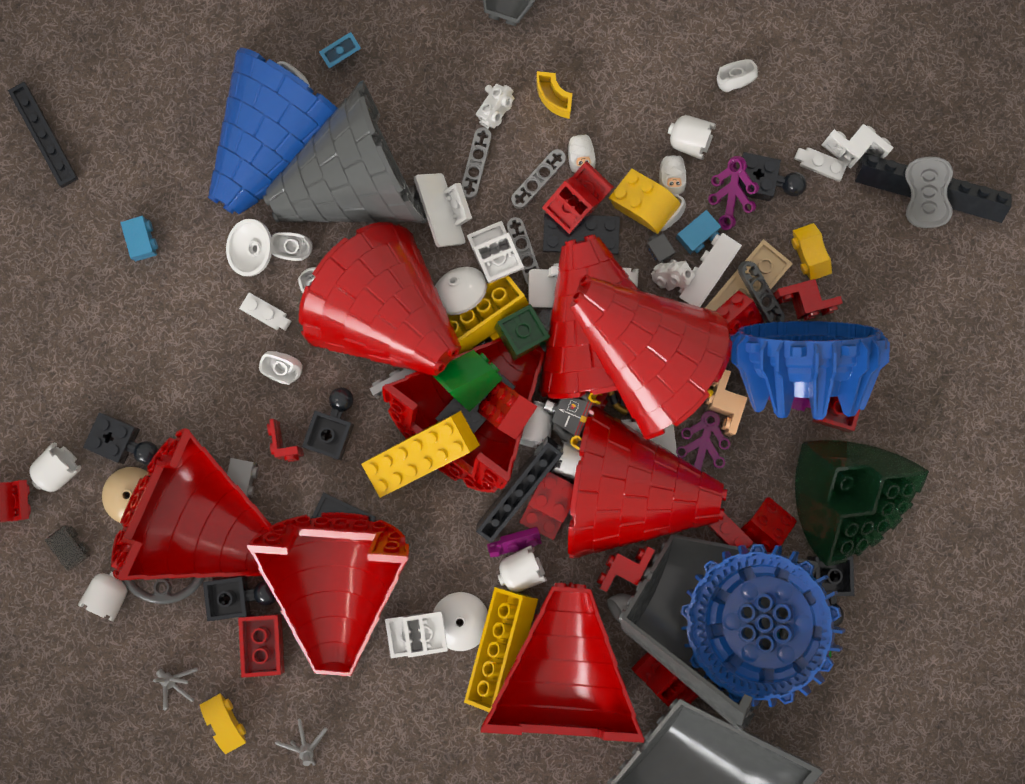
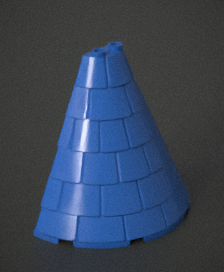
[208,48,337,214]

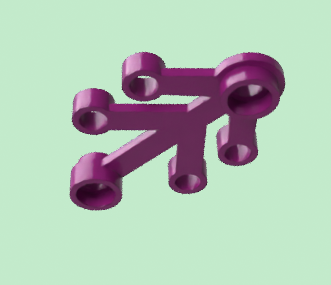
[708,156,759,230]
[676,411,730,471]

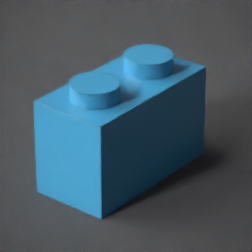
[319,32,361,68]
[676,210,721,255]
[120,216,158,262]

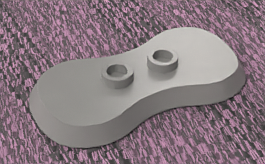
[905,156,953,228]

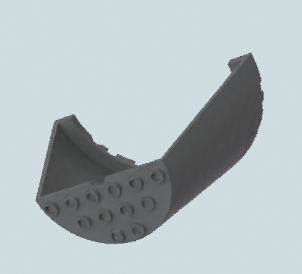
[618,534,818,732]
[607,699,824,784]

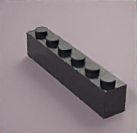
[476,436,563,543]

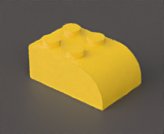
[609,169,681,234]

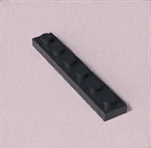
[8,82,78,188]

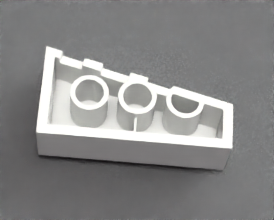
[678,233,742,307]

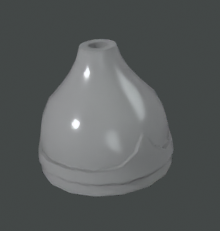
[607,593,635,623]

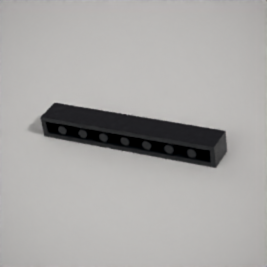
[855,153,1012,223]

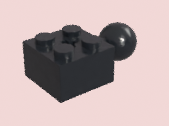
[738,152,807,201]
[302,387,354,461]
[83,412,158,466]
[807,555,855,626]
[203,576,276,621]

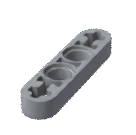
[461,127,491,199]
[511,149,566,209]
[507,217,539,286]

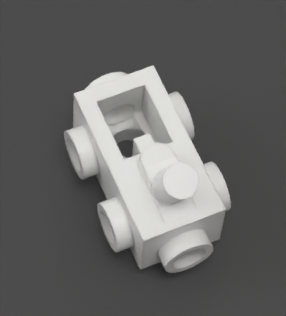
[476,84,515,129]
[651,259,695,291]

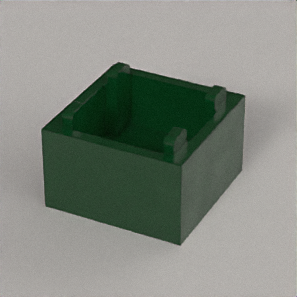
[495,304,550,361]

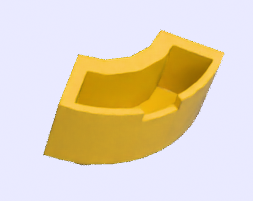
[536,71,573,119]
[791,223,832,280]
[200,693,246,754]

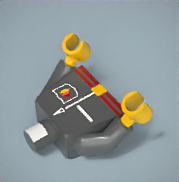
[544,391,602,450]

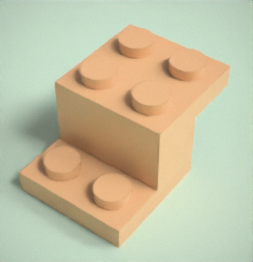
[705,370,748,437]

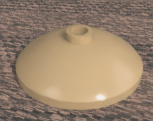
[102,467,149,523]

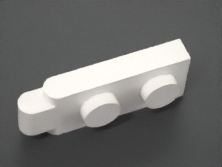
[794,148,848,182]
[239,293,292,331]

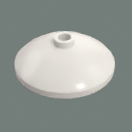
[226,219,273,276]
[435,267,487,315]
[433,592,488,651]

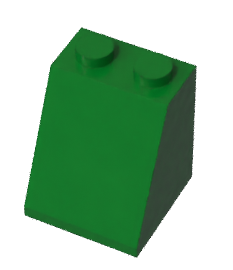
[433,350,503,412]

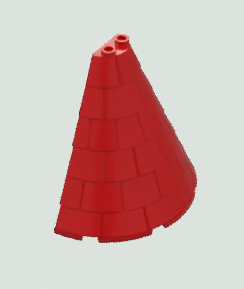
[299,222,462,376]
[538,234,640,399]
[570,274,732,440]
[382,338,545,493]
[568,405,727,559]
[111,428,272,581]
[247,512,409,677]
[480,583,644,743]

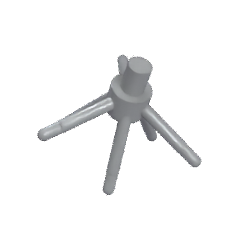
[153,668,198,711]
[275,719,328,766]

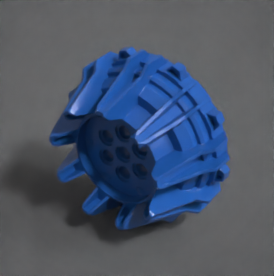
[730,321,890,420]
[681,544,846,707]

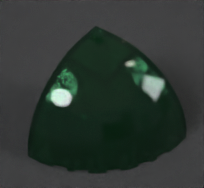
[795,440,929,566]

